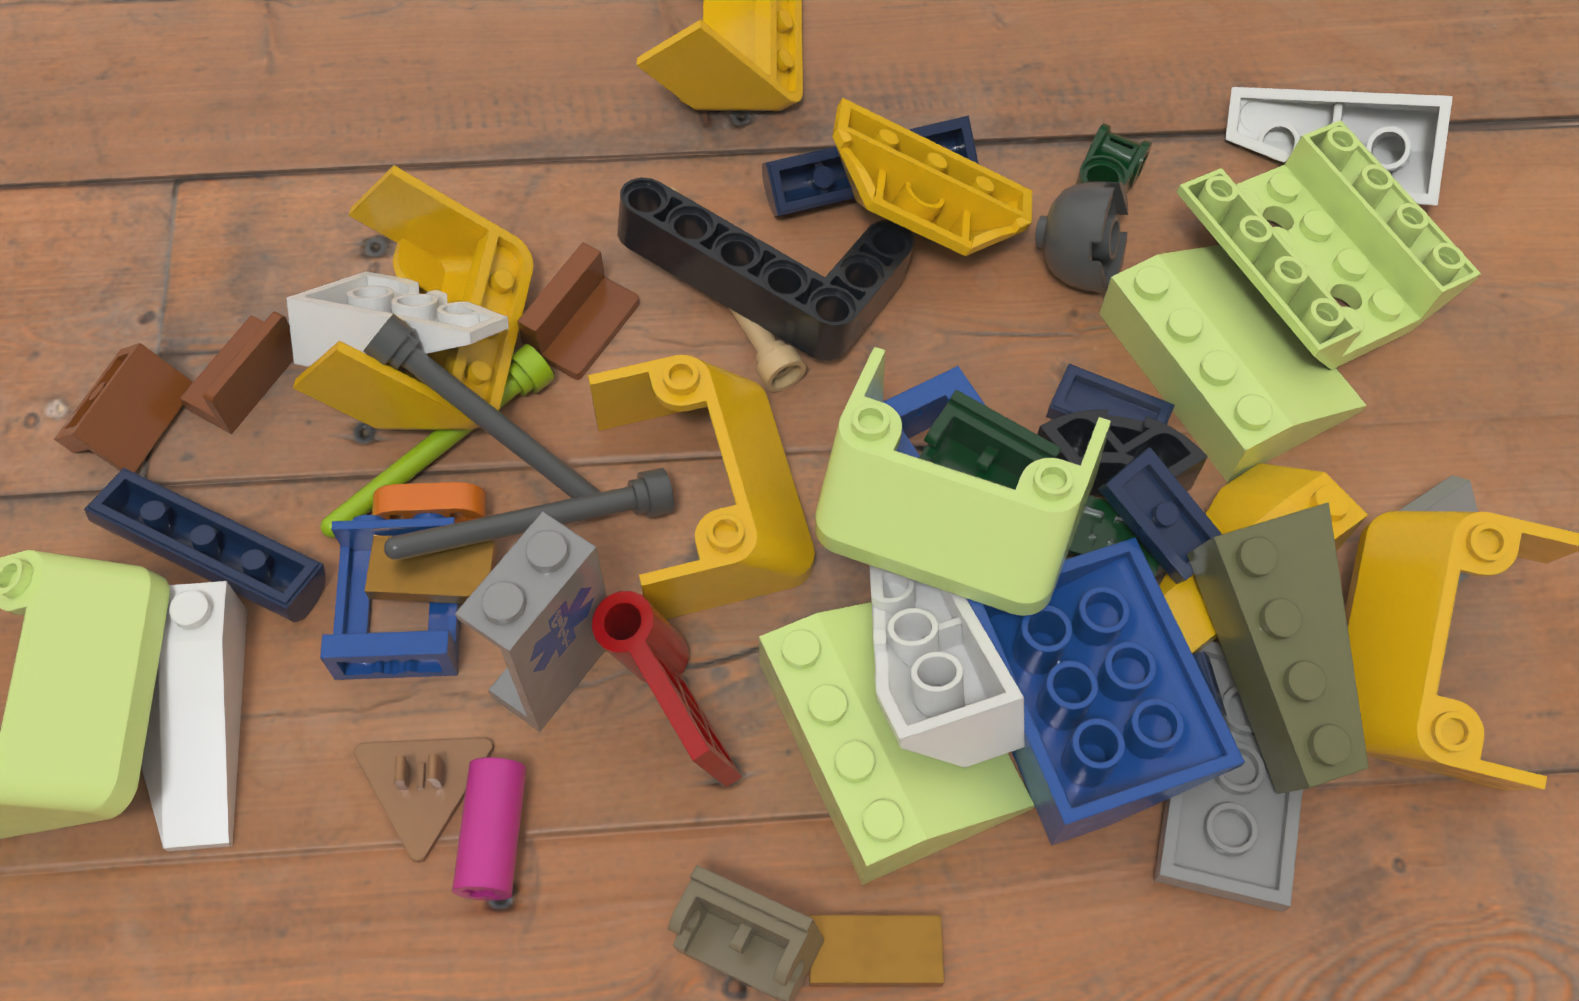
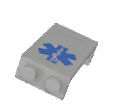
[455,511,607,732]

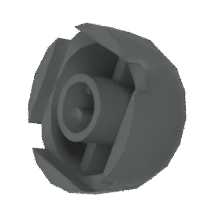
[1035,181,1128,292]

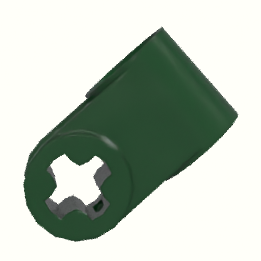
[1076,123,1152,193]

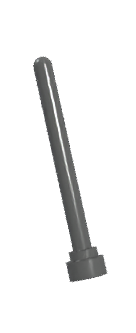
[363,313,601,498]
[384,468,674,560]

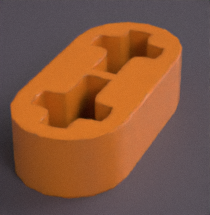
[372,482,486,523]

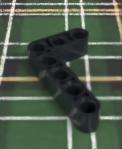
[617,177,915,361]

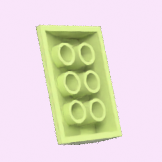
[1099,245,1367,483]
[759,602,1034,885]

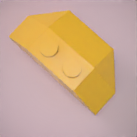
[832,97,1033,256]

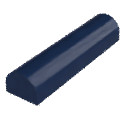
[762,115,979,216]
[84,468,326,622]

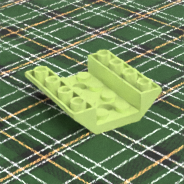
[1176,120,1481,370]

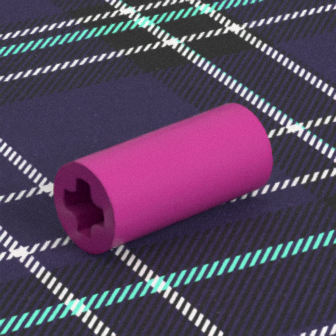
[452,757,527,901]

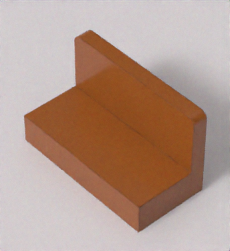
[517,242,640,380]
[180,311,294,434]
[54,343,193,473]

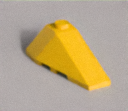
[1159,463,1368,654]

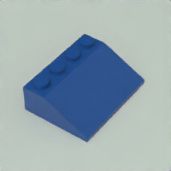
[966,538,1245,846]

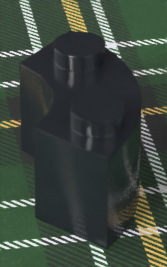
[1037,409,1208,495]

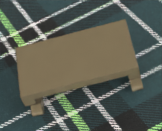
[668,865,824,1001]

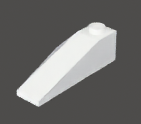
[1226,87,1453,206]
[286,271,509,367]
[870,565,1025,768]
[141,581,248,852]

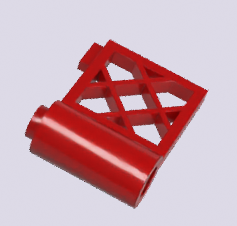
[592,591,742,788]

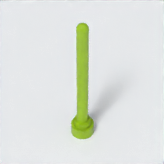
[320,344,555,538]

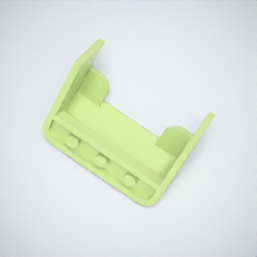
[815,347,1111,616]
[0,550,170,839]

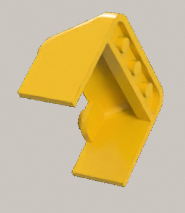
[637,0,803,111]
[293,165,534,430]
[588,355,815,619]
[1345,511,1579,791]

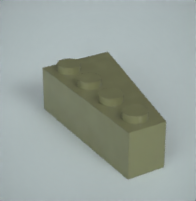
[1187,502,1369,794]

